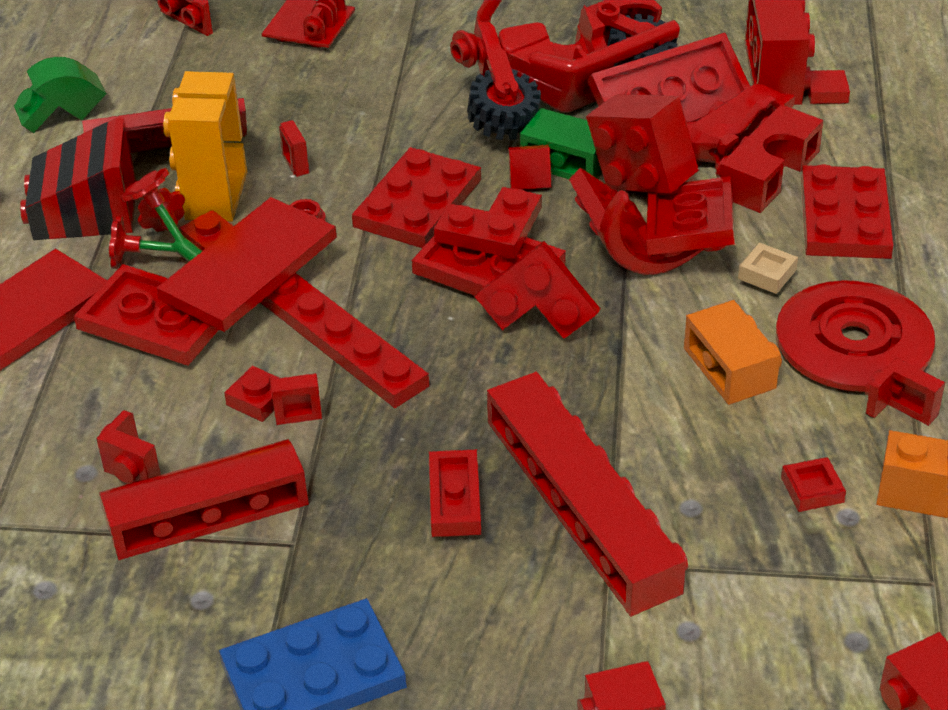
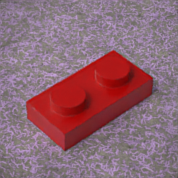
[429,449,481,537]

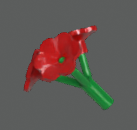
[109,168,202,269]

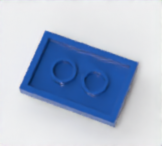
[219,598,407,710]

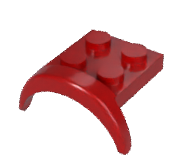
[569,168,702,275]

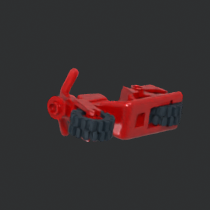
[450,0,680,140]

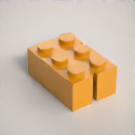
[163,71,247,222]

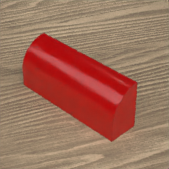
[99,439,309,561]

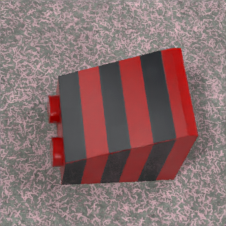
[20,118,136,241]

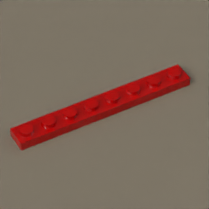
[179,210,429,408]

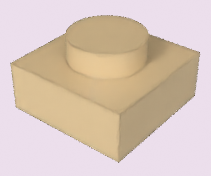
[738,242,798,294]

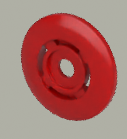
[776,280,935,392]

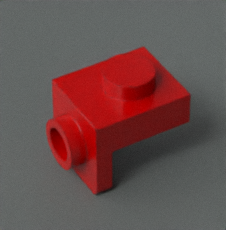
[865,358,946,426]
[96,410,161,483]

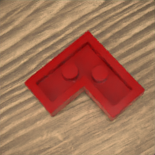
[434,187,542,259]
[474,241,601,339]

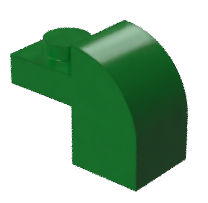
[13,57,107,133]

